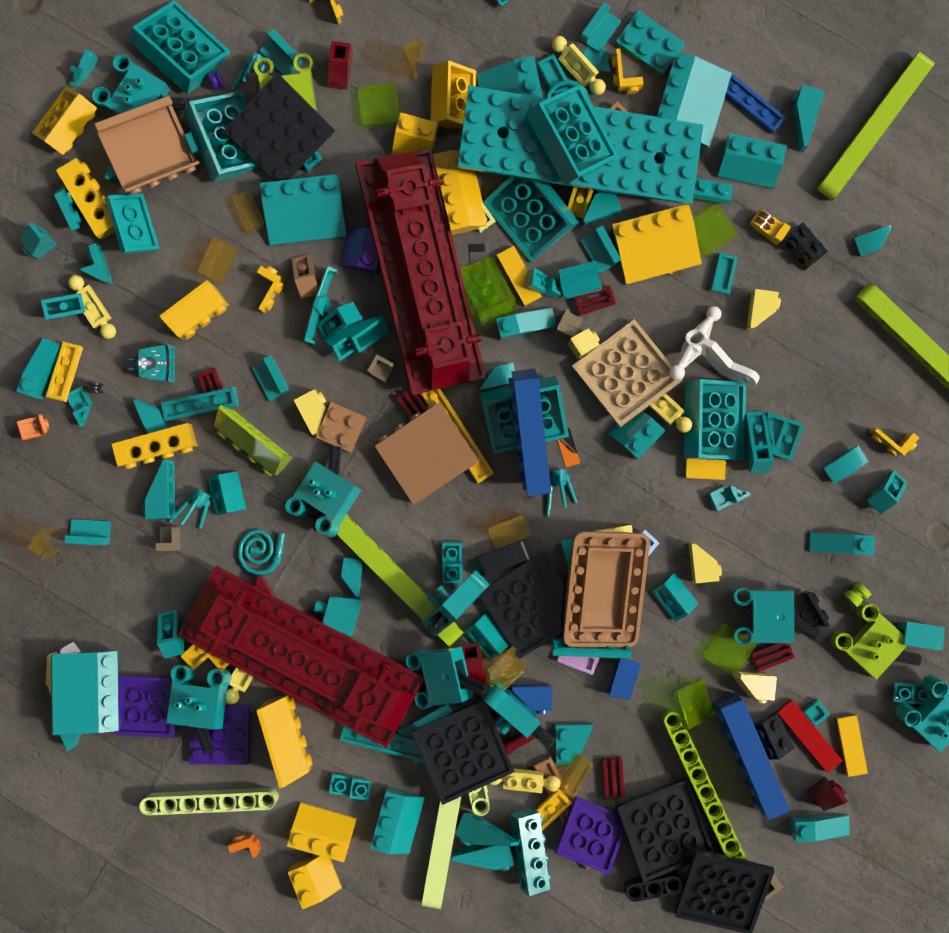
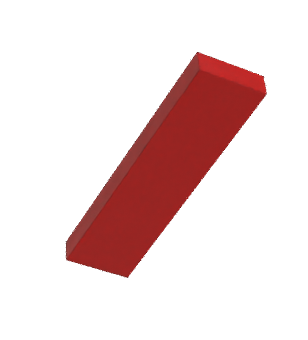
[776,699,843,773]

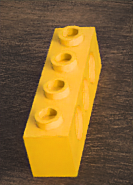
[56,158,115,240]
[112,423,198,470]

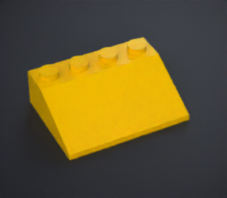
[611,204,702,285]
[257,694,312,789]

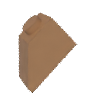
[291,254,319,299]

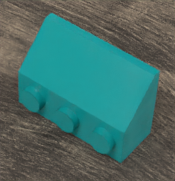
[717,133,787,189]
[370,786,425,854]

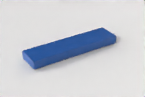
[725,69,786,134]

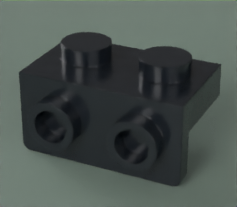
[780,222,828,271]
[794,590,830,630]
[753,713,795,760]

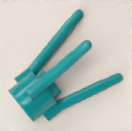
[231,53,267,91]
[546,470,577,517]
[168,488,211,529]

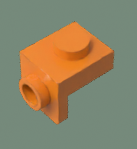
[16,414,49,441]
[228,833,261,858]

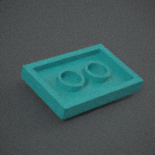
[615,10,686,77]
[105,194,160,254]

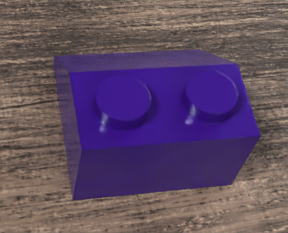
[340,228,380,275]

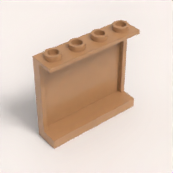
[94,96,199,196]
[375,402,480,505]

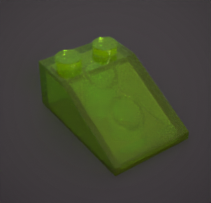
[460,256,517,326]

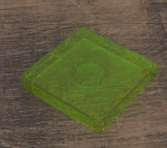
[358,83,400,127]
[693,203,739,258]
[702,623,757,675]
[672,679,715,730]

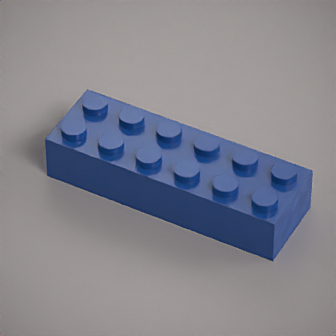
[508,368,551,496]
[713,693,790,820]

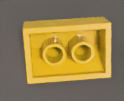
[431,60,476,128]
[32,86,97,155]
[160,280,229,339]
[287,802,357,862]

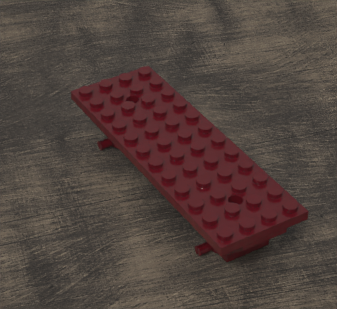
[355,149,486,396]
[177,565,424,748]

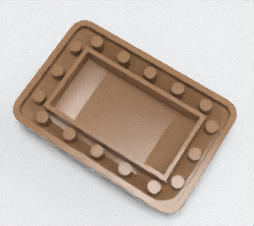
[563,531,650,647]

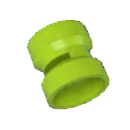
[843,581,872,609]

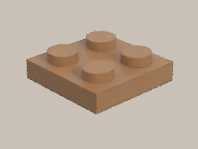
[315,402,367,453]

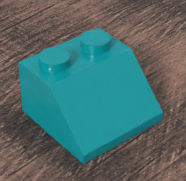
[608,411,665,460]

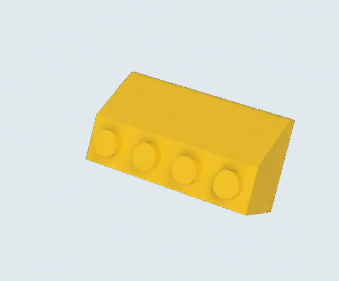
[433,150,488,235]

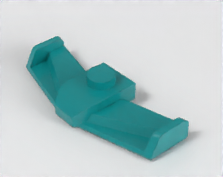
[303,266,338,345]

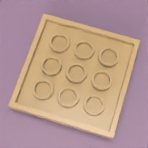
[572,319,683,427]

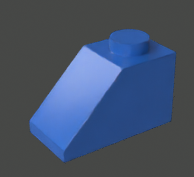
[512,684,552,714]

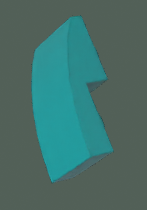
[824,445,869,484]
[442,541,462,583]
[893,682,931,704]
[328,773,372,800]

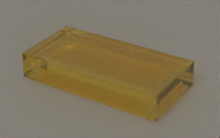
[231,190,266,234]
[558,754,593,798]

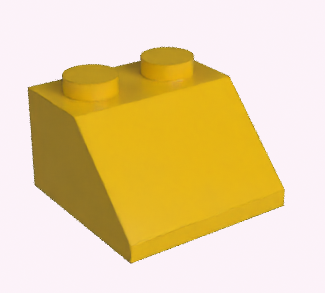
[391,113,439,155]
[288,855,342,910]

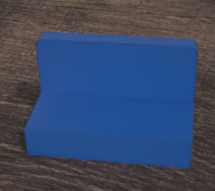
[607,658,641,700]

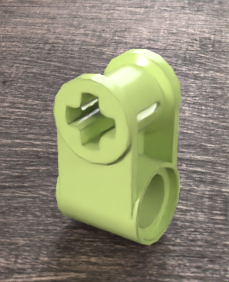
[468,785,490,816]

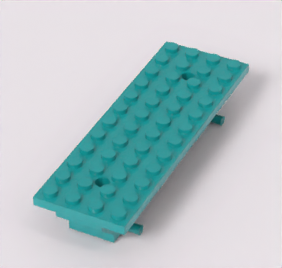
[457,85,703,205]

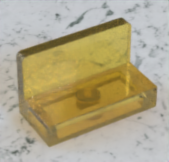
[402,37,424,80]
[198,236,238,284]
[488,514,532,549]
[27,526,60,558]
[486,646,527,690]

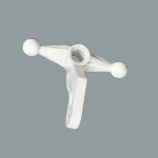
[669,306,760,387]

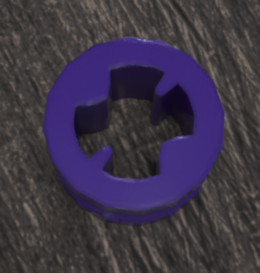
[209,70,225,90]

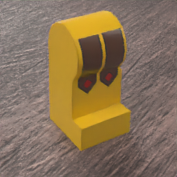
[750,209,791,245]

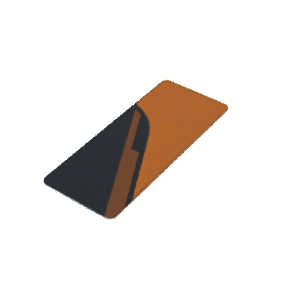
[557,428,580,467]

